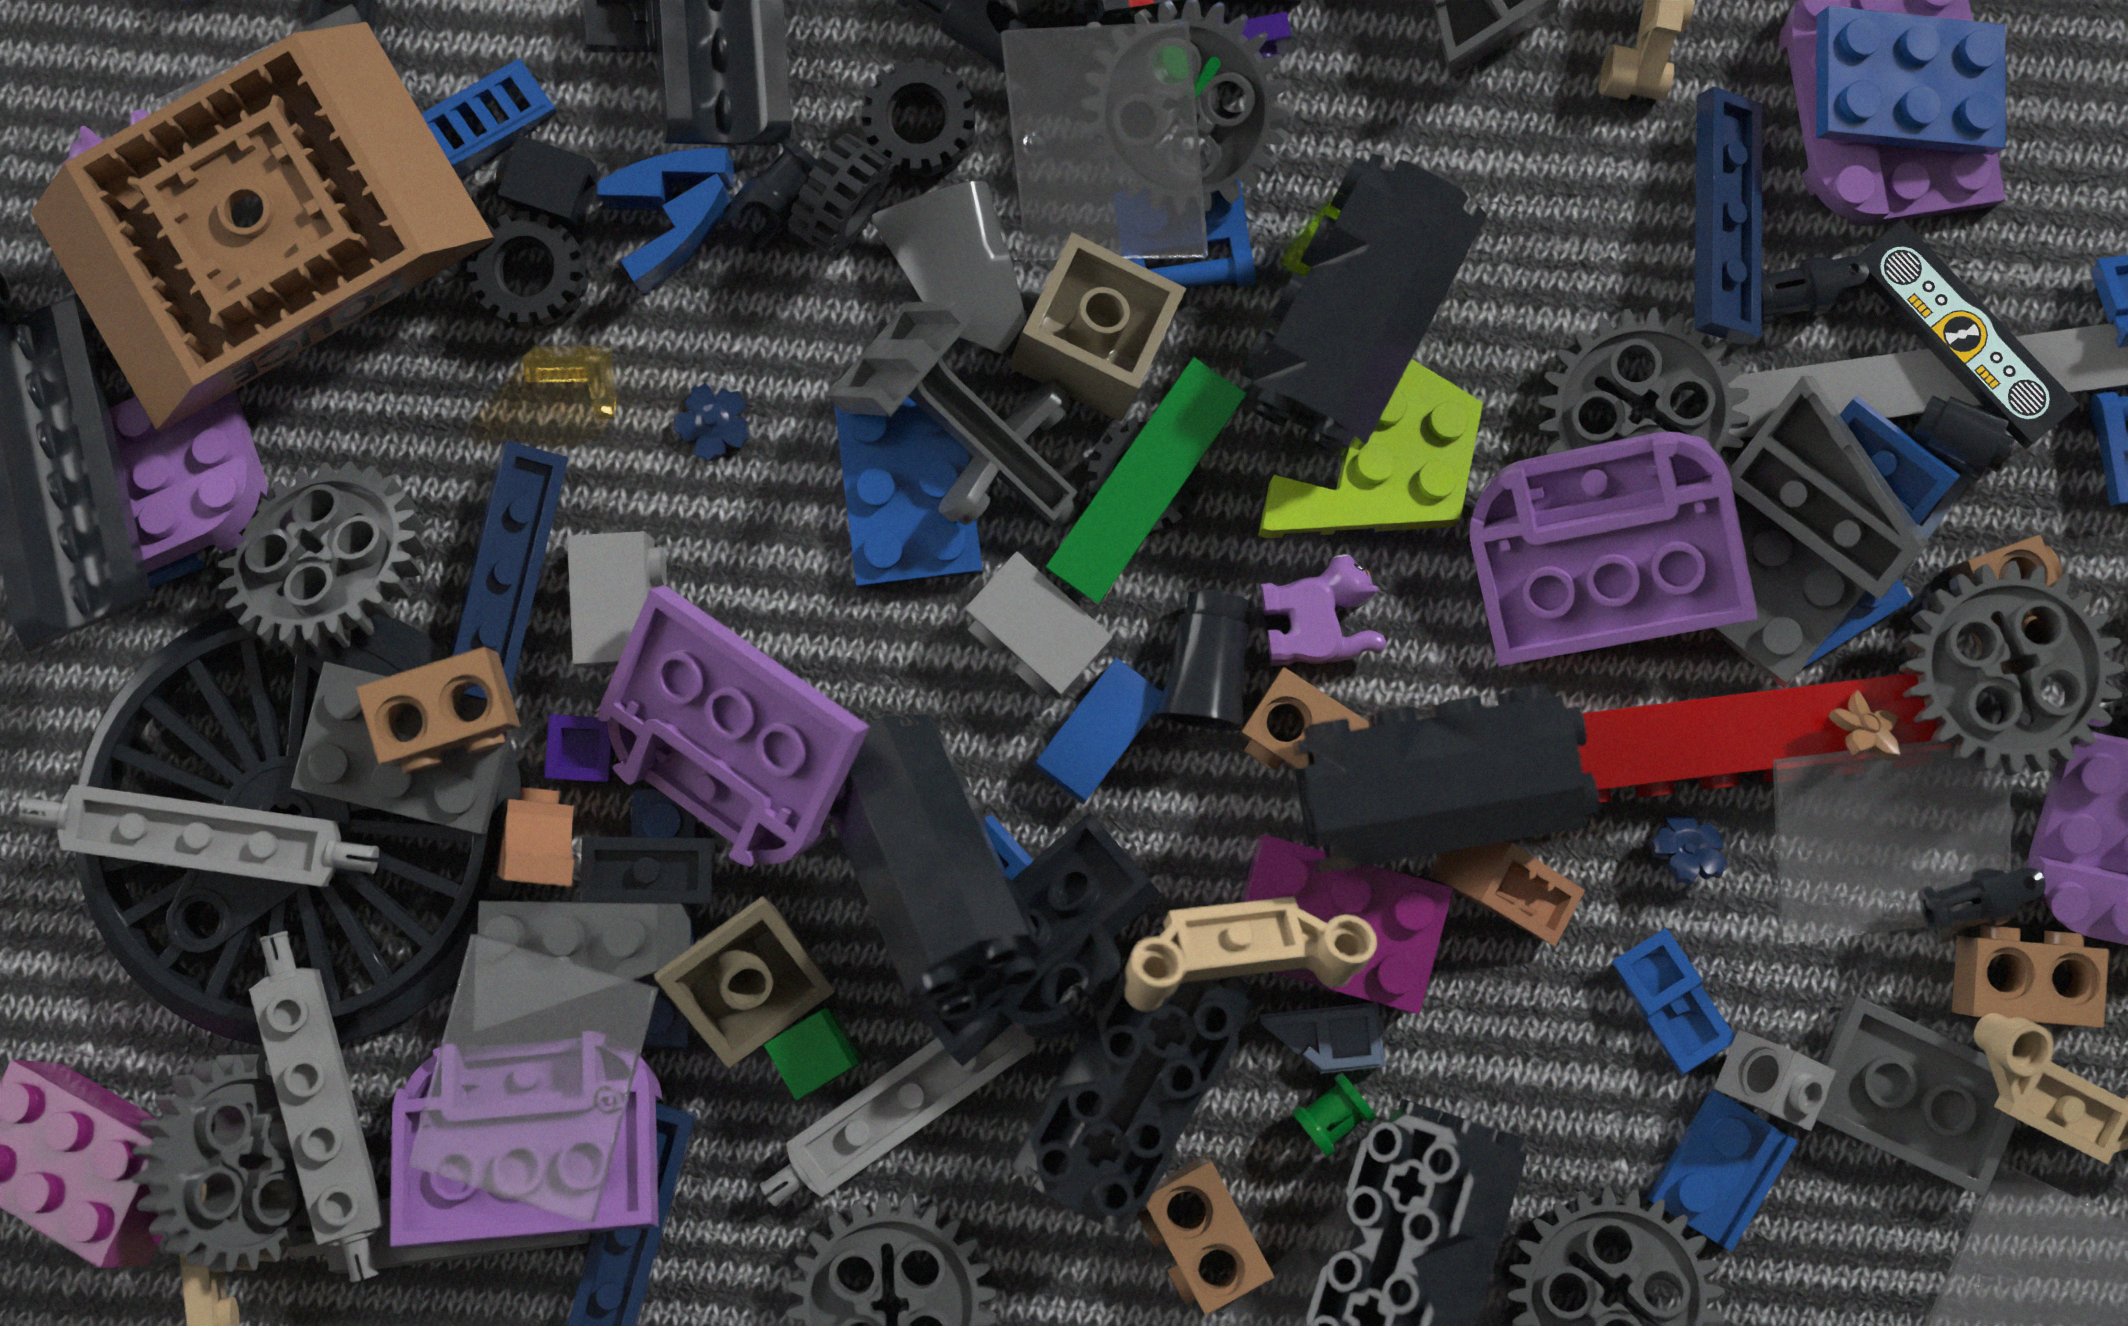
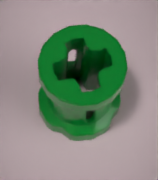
[1291,1072,1378,1158]

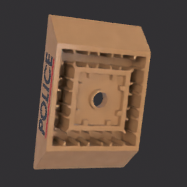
[30,22,495,433]

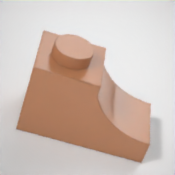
[495,787,574,886]
[1428,841,1585,947]

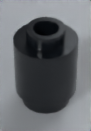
[1911,395,2015,479]

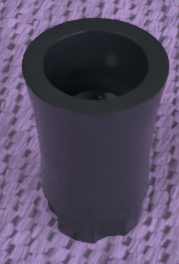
[1155,590,1249,731]

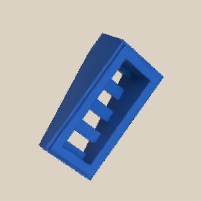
[422,58,557,179]

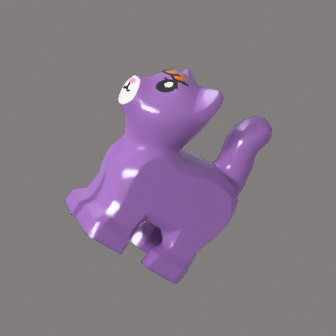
[1260,554,1386,666]

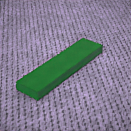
[1046,357,1247,606]

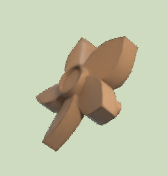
[1828,690,1900,760]

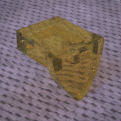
[523,345,616,419]

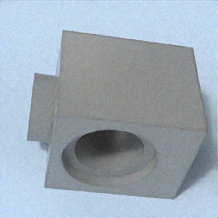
[1714,1029,1836,1131]

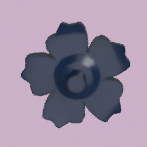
[673,383,750,461]
[1648,813,1727,886]

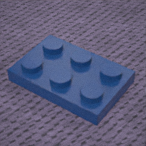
[1816,6,2006,155]
[834,396,983,588]

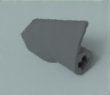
[872,181,1027,356]

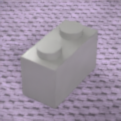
[567,531,667,668]
[965,551,1113,698]

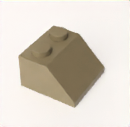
[1008,232,1186,422]
[654,896,835,1069]

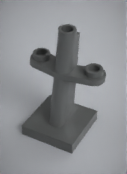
[826,301,1081,528]

